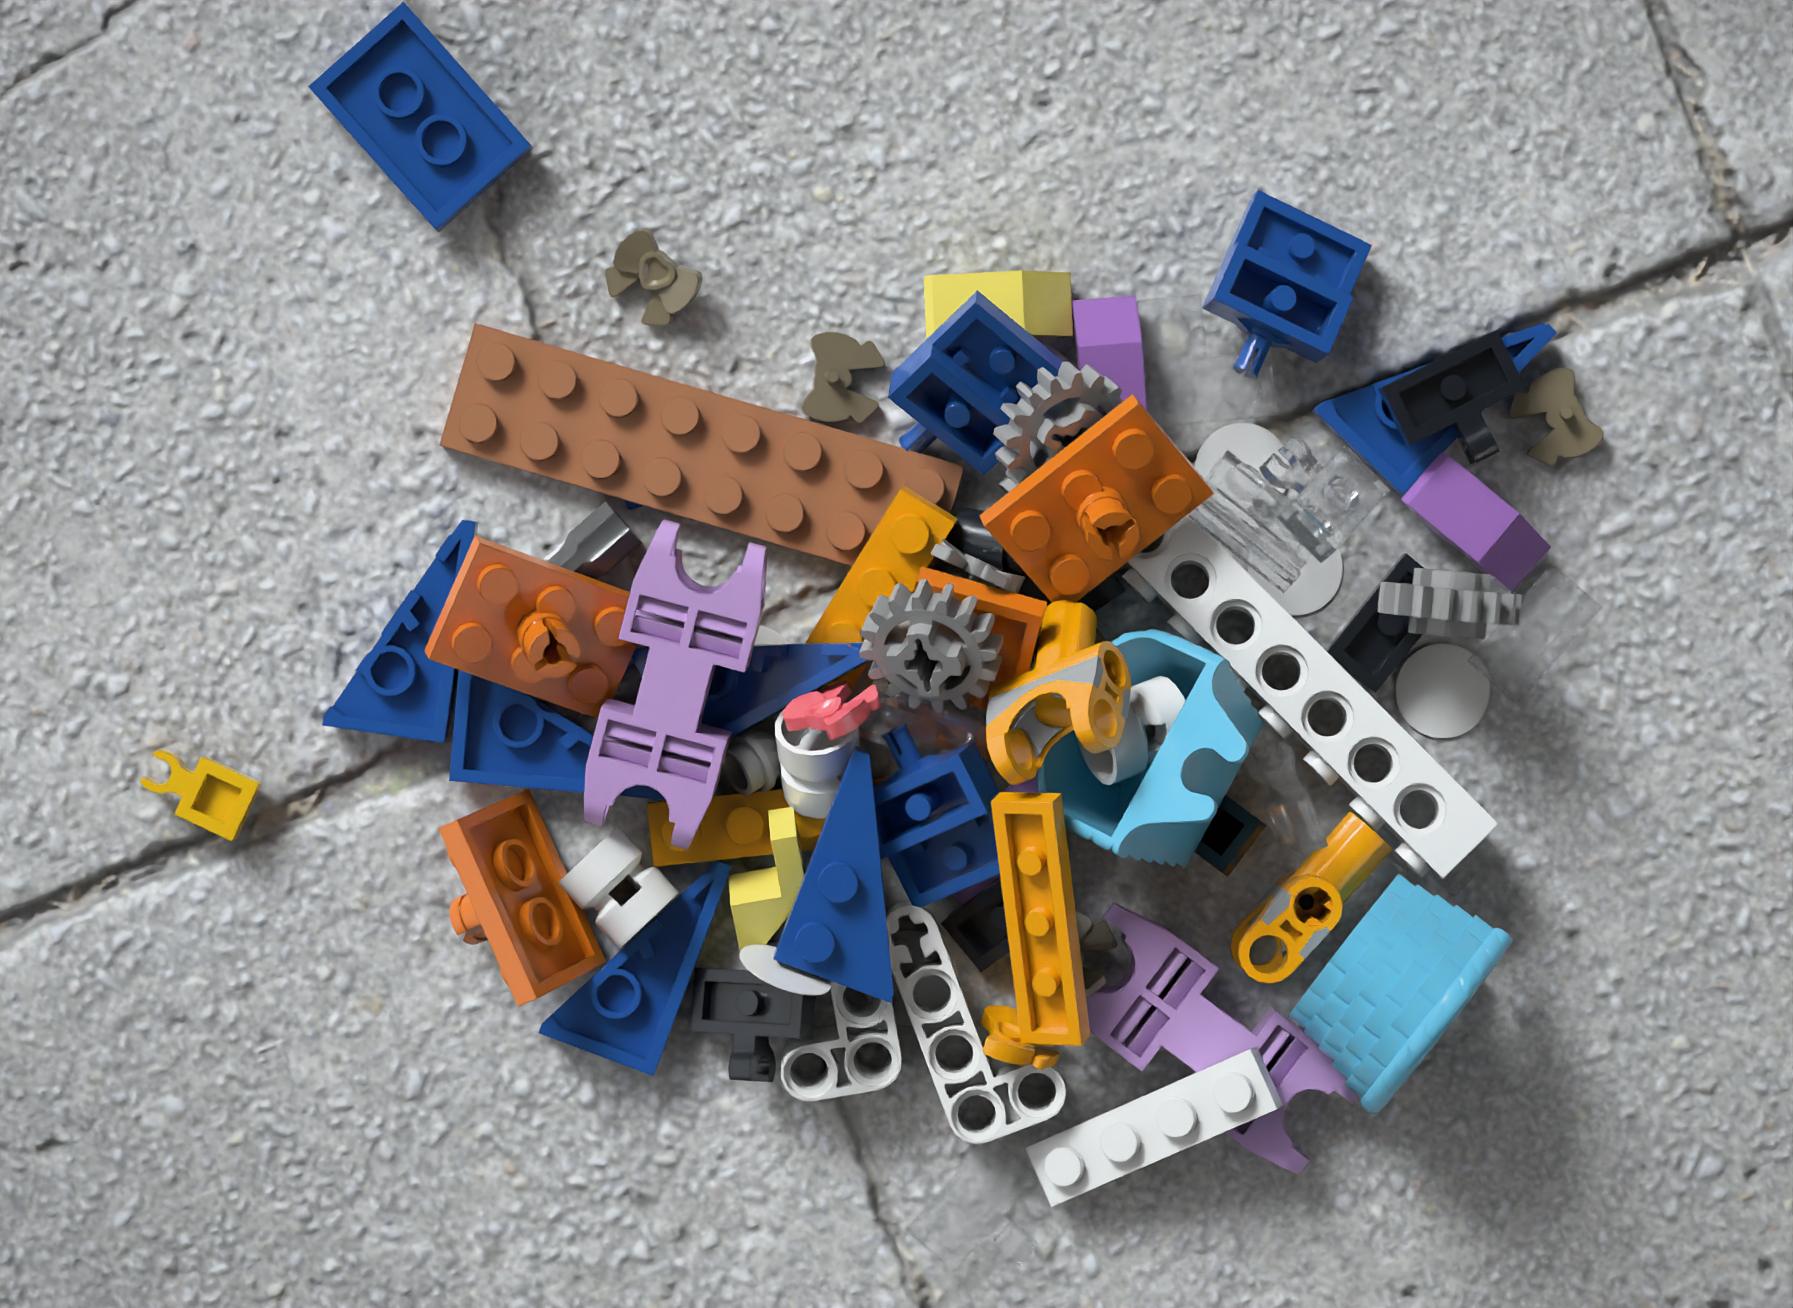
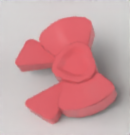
[782,681,882,740]

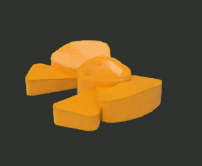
[980,1005,1060,1070]

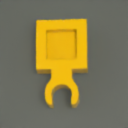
[140,750,263,841]

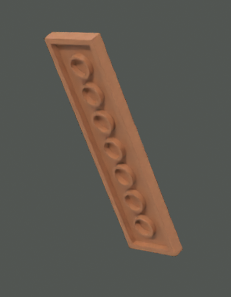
[439,323,964,570]

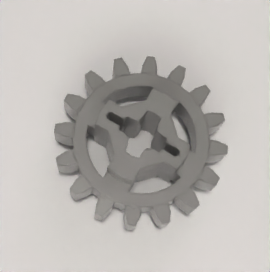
[993,361,1123,485]
[1378,568,1522,640]
[859,579,1004,713]

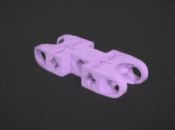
[584,519,767,850]
[1086,903,1359,1174]

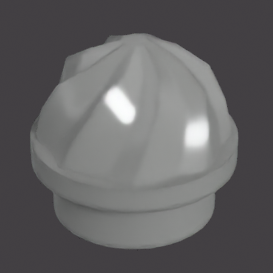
[722,731,781,796]

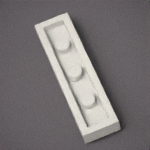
[1026,1046,1283,1207]

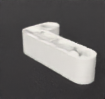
[886,901,1066,1144]
[781,981,901,1101]

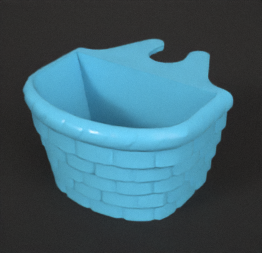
[1038,629,1265,868]
[1289,874,1513,1114]

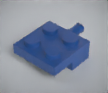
[1202,190,1372,379]
[888,290,1064,475]
[873,723,1000,908]

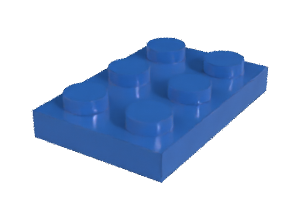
[308,1,533,233]

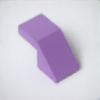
[1072,295,1147,410]
[1401,451,1551,594]

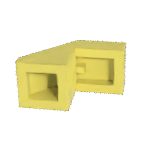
[924,270,1073,339]
[729,806,805,951]

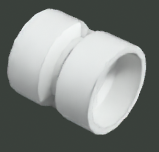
[1075,676,1186,785]
[775,702,860,819]
[558,827,679,949]

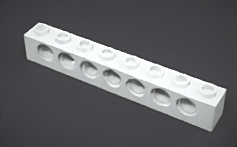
[1122,514,1498,879]

